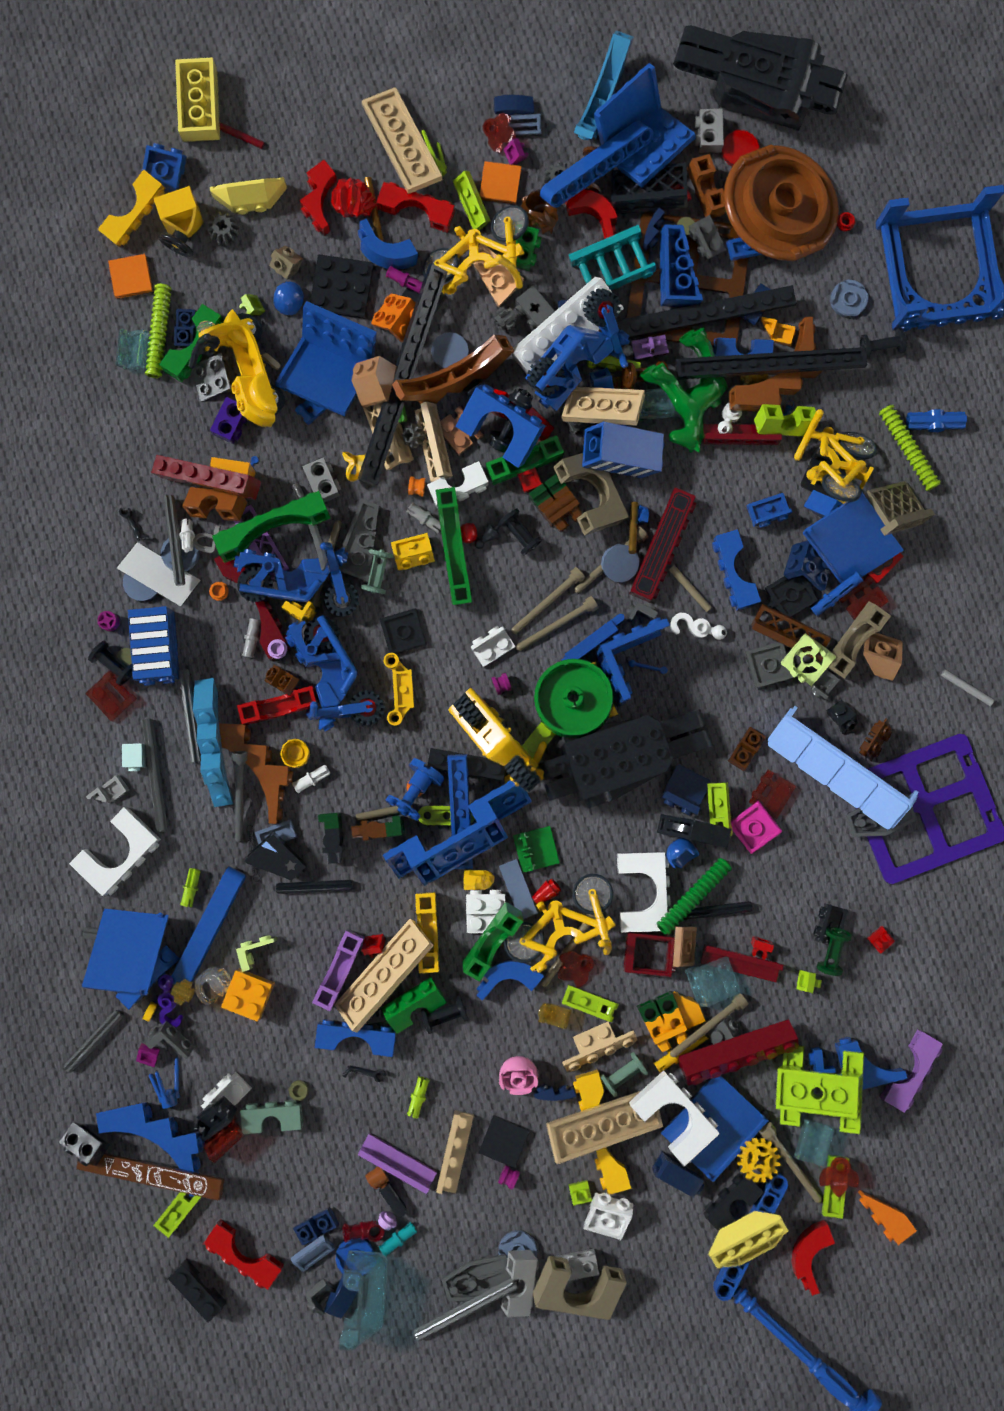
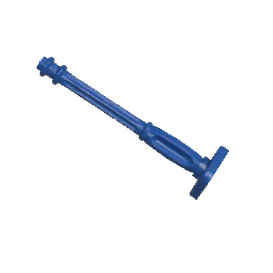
[733,1287,882,1411]

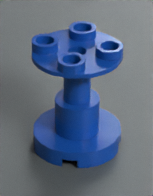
[385,758,445,821]

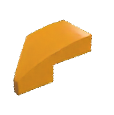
[761,317,796,347]
[672,991,705,1029]

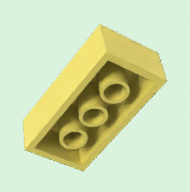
[175,57,220,142]

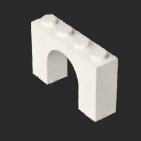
[69,807,161,896]
[617,852,670,932]
[629,1070,720,1166]

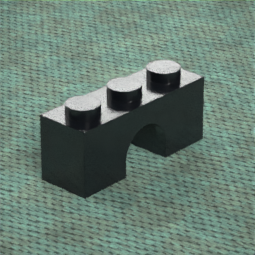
[703,1173,764,1231]
[167,1258,226,1323]

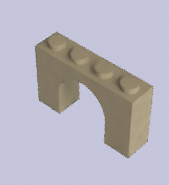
[553,453,629,536]
[533,1256,627,1320]

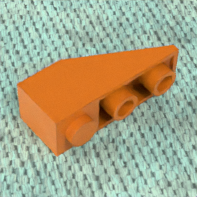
[858,1190,917,1245]

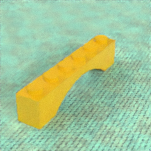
[573,1070,631,1195]

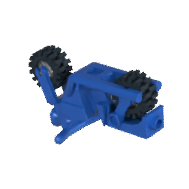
[234,542,359,617]

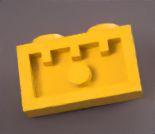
[391,533,435,571]
[282,601,316,624]

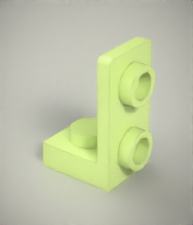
[236,935,277,972]

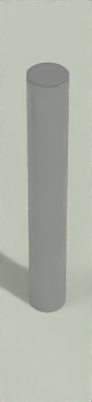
[941,670,994,706]

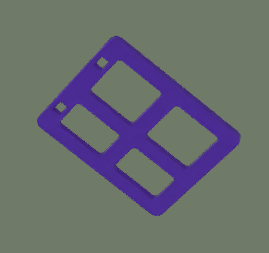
[855,734,1004,884]

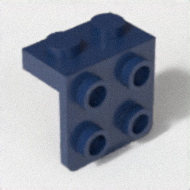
[784,540,831,591]
[660,765,711,817]

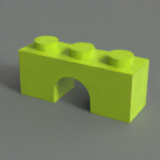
[754,404,816,436]

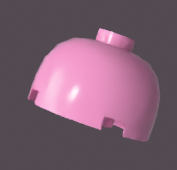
[499,1056,538,1095]

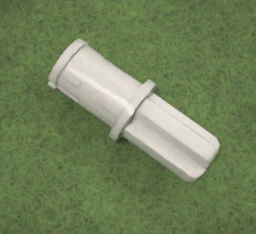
[179,519,195,553]
[292,765,330,794]

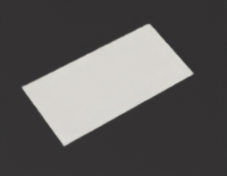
[117,542,200,606]

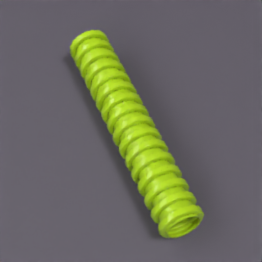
[145,284,172,378]
[879,405,941,491]

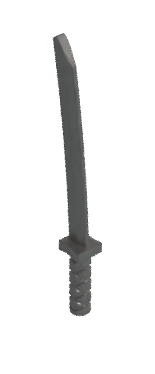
[292,483,327,571]

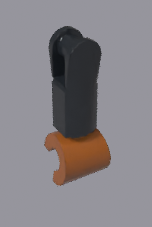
[365,1167,406,1217]

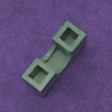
[240,1100,303,1135]

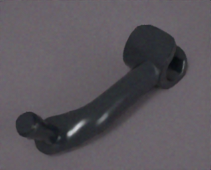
[119,508,150,541]
[342,1065,386,1082]

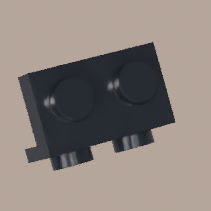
[813,903,848,945]

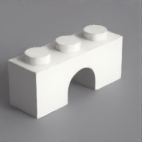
[427,461,488,508]

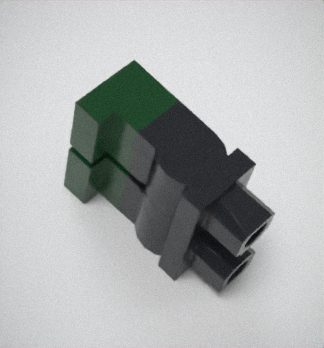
[318,812,345,864]

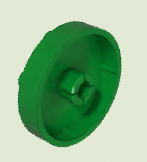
[534,659,613,738]

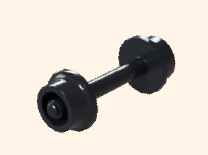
[489,387,533,452]

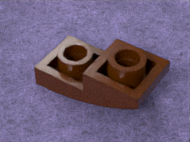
[264,665,299,696]
[728,727,766,771]

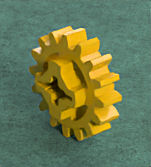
[737,1138,781,1182]

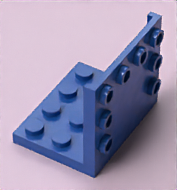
[594,63,696,188]
[275,301,377,416]
[596,617,670,707]

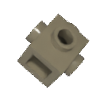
[269,245,303,279]

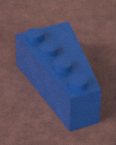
[660,224,703,307]

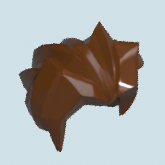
[519,189,558,235]

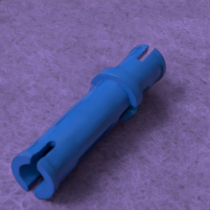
[810,572,863,617]

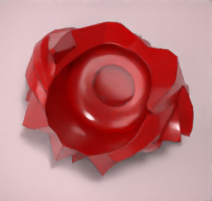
[331,177,376,218]

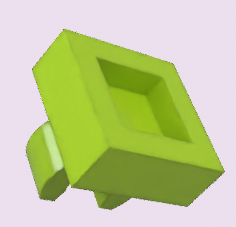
[239,294,265,316]
[796,970,822,993]
[568,1180,592,1206]

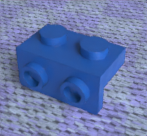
[746,493,793,528]

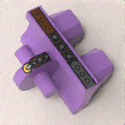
[631,335,669,361]

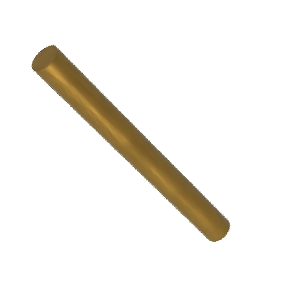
[364,177,384,242]

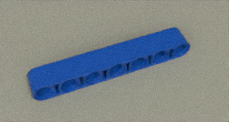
[540,121,654,208]
[171,866,247,995]
[713,1172,788,1301]

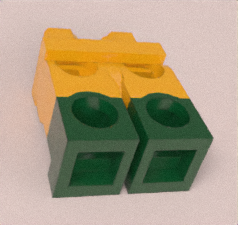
[636,991,687,1052]

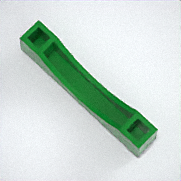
[435,487,472,605]
[212,491,331,563]

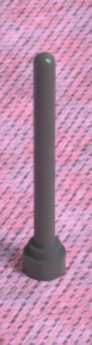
[232,751,248,843]

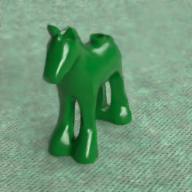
[640,328,727,453]

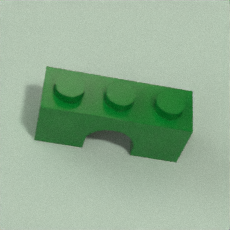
[381,977,447,1034]

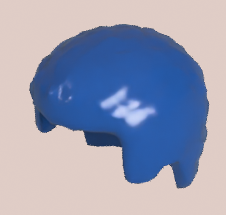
[273,281,304,315]
[666,838,699,869]

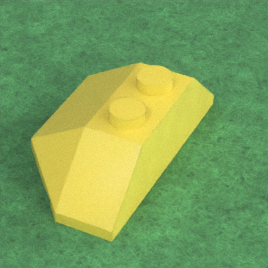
[210,177,287,215]
[709,1211,788,1269]

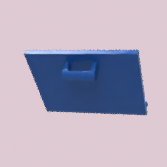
[803,492,903,584]
[82,909,169,995]
[661,1076,769,1182]

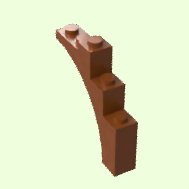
[729,317,822,412]
[392,335,514,404]
[219,723,294,824]

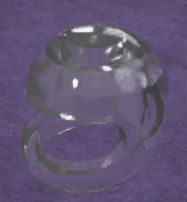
[195,966,231,1005]

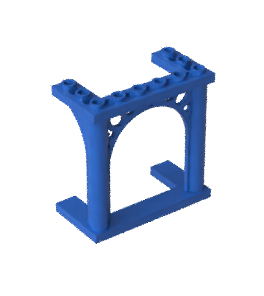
[876,185,1004,332]

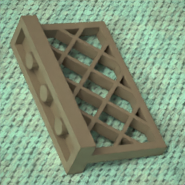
[864,481,935,536]

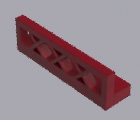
[703,424,782,445]
[700,944,784,982]

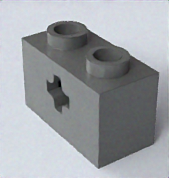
[515,286,555,330]

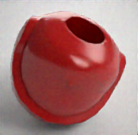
[460,523,478,543]

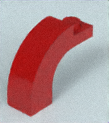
[565,189,617,239]
[792,1220,835,1296]

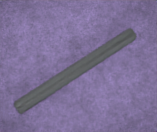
[142,718,168,832]
[414,1278,518,1341]

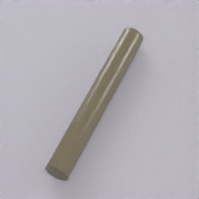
[669,565,712,612]
[356,804,414,821]

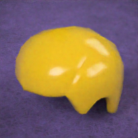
[280,739,310,768]

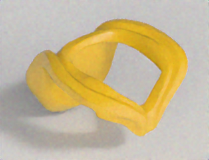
[342,452,365,482]

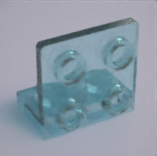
[685,956,740,1007]

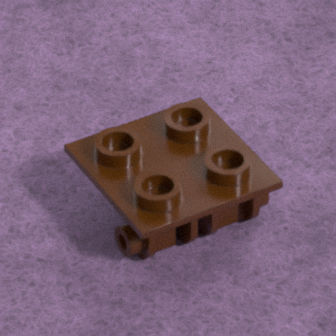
[859,718,892,762]

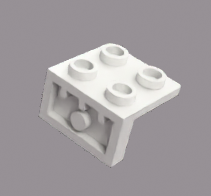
[201,1072,252,1109]

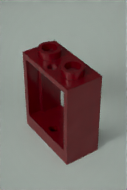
[623,932,676,977]

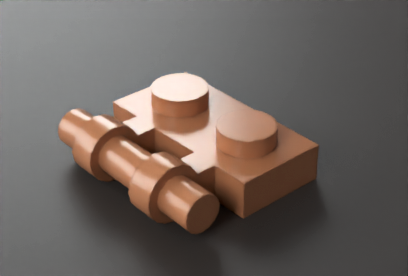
[440,406,484,456]

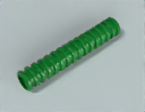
[656,858,732,935]

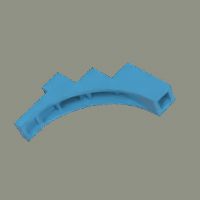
[574,30,634,140]
[193,678,233,807]

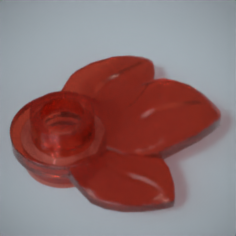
[482,113,516,153]
[558,951,594,988]
[819,1157,859,1197]

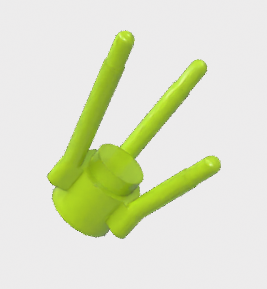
[422,130,447,176]

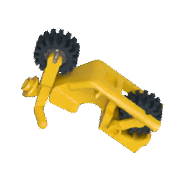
[448,688,547,792]

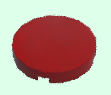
[722,130,759,166]

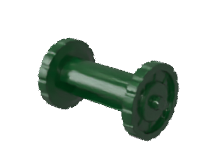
[817,927,852,976]

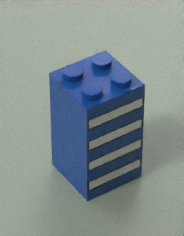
[582,421,664,478]
[128,606,180,686]

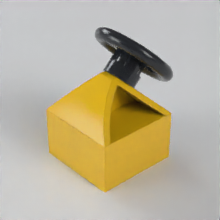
[153,186,204,257]

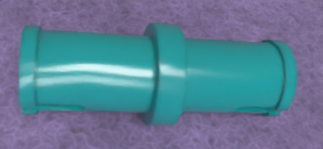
[379,1222,418,1257]

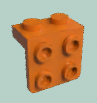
[371,294,416,343]

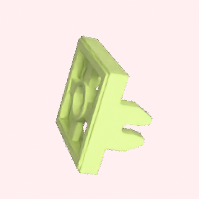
[781,633,836,686]

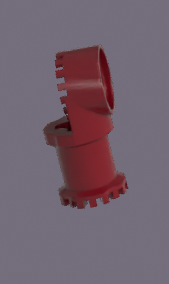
[342,1220,385,1243]

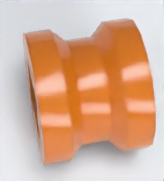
[408,476,426,497]

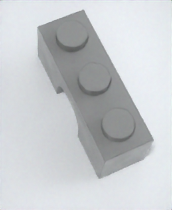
[501,1250,539,1317]

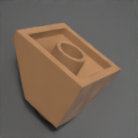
[863,633,903,681]

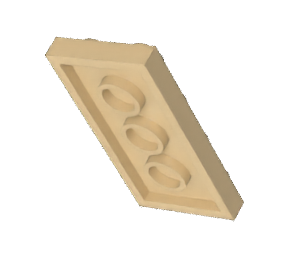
[562,387,645,425]

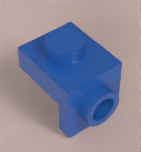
[808,1047,836,1073]

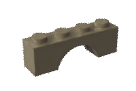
[828,601,891,679]

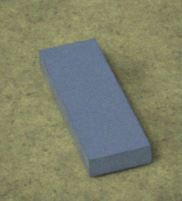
[499,859,538,919]

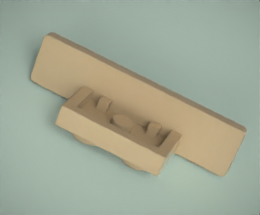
[562,1022,637,1072]

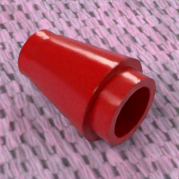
[532,878,561,904]

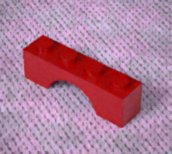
[376,182,455,233]
[237,686,319,725]
[203,1219,284,1290]

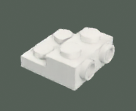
[466,890,505,933]
[584,1193,633,1240]

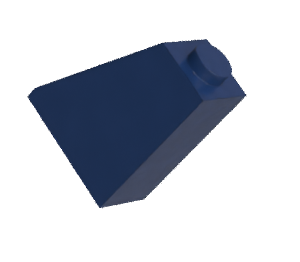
[652,1152,704,1198]

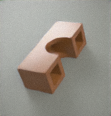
[687,154,726,218]
[182,487,247,521]

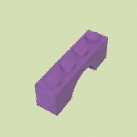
[312,929,365,1011]
[880,1029,943,1113]

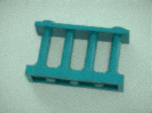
[569,224,656,290]

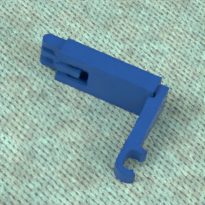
[561,614,624,661]

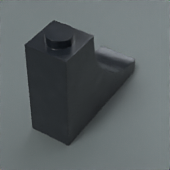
[657,814,731,848]

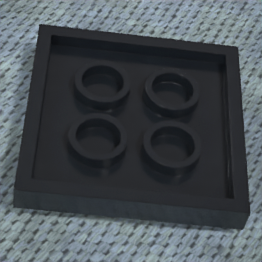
[310,254,374,319]

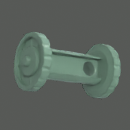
[361,549,394,594]
[600,1052,648,1098]

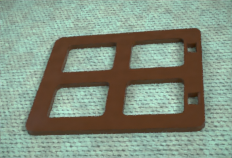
[626,212,748,347]

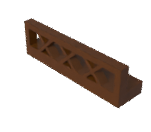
[751,604,831,662]

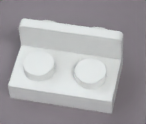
[471,626,515,668]

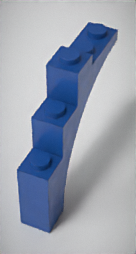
[96,1102,205,1197]

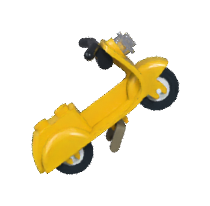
[189,309,285,427]

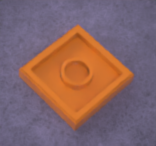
[480,161,521,204]
[108,254,153,299]

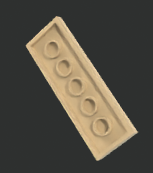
[362,87,442,194]
[334,919,434,1033]
[546,1091,663,1164]

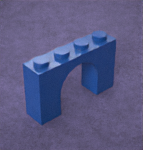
[455,384,546,468]

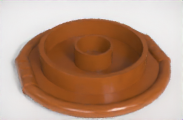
[724,144,839,262]

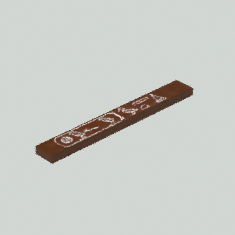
[76,1150,225,1201]

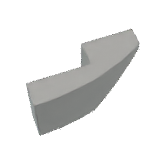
[86,775,129,802]

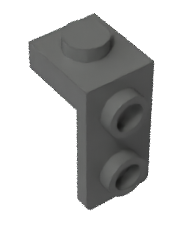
[145,1021,194,1059]

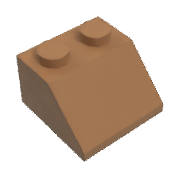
[351,356,397,408]

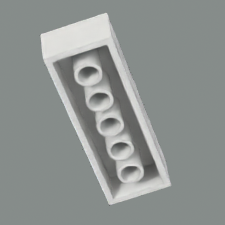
[511,277,624,374]

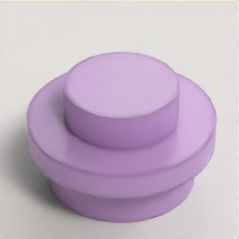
[268,639,287,659]
[378,1211,397,1230]

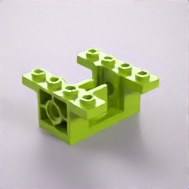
[776,1045,864,1134]

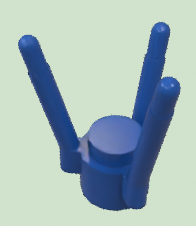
[149,1057,180,1109]

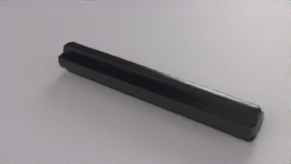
[276,880,353,894]
[683,901,753,920]

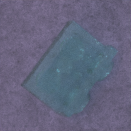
[115,329,149,371]
[638,388,674,421]
[794,1119,834,1167]

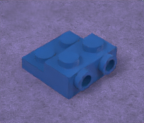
[142,143,187,192]

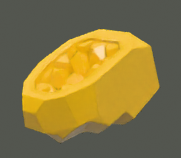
[464,870,494,890]

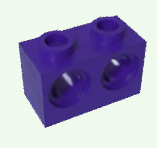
[210,397,248,444]

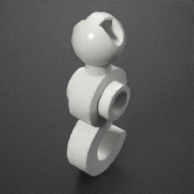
[718,387,742,433]
[670,613,727,640]

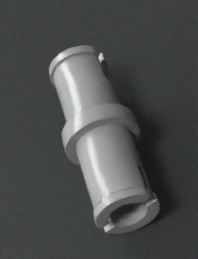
[406,502,441,534]
[242,618,261,658]

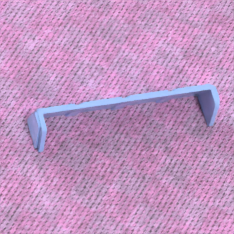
[768,706,919,830]

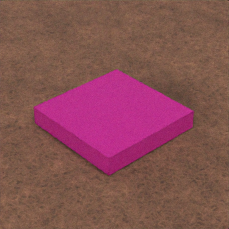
[731,800,782,854]

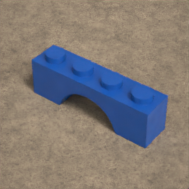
[712,529,761,611]
[315,1019,396,1057]

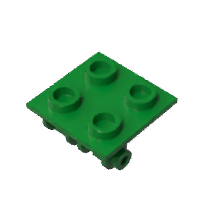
[513,826,559,873]

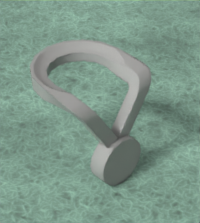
[193,525,221,553]

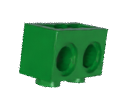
[515,224,542,271]

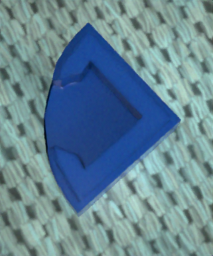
[638,505,649,525]

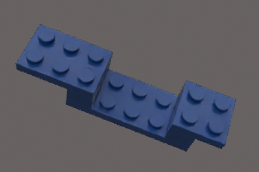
[383,780,532,886]

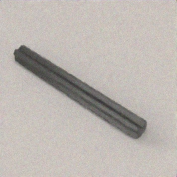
[164,495,186,586]
[179,669,201,763]

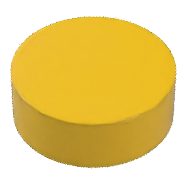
[142,1001,158,1022]

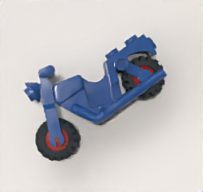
[525,288,630,411]
[285,615,384,732]

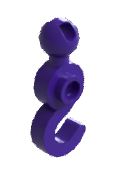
[158,974,183,1028]

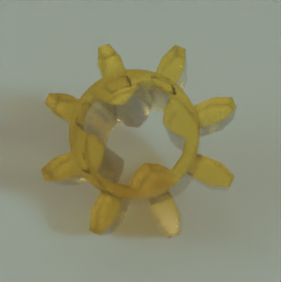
[171,979,195,1005]

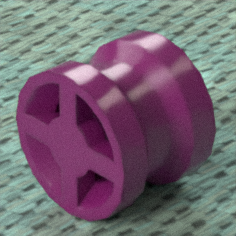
[97,611,120,632]
[491,672,512,695]
[498,1165,520,1190]

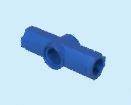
[906,409,967,432]

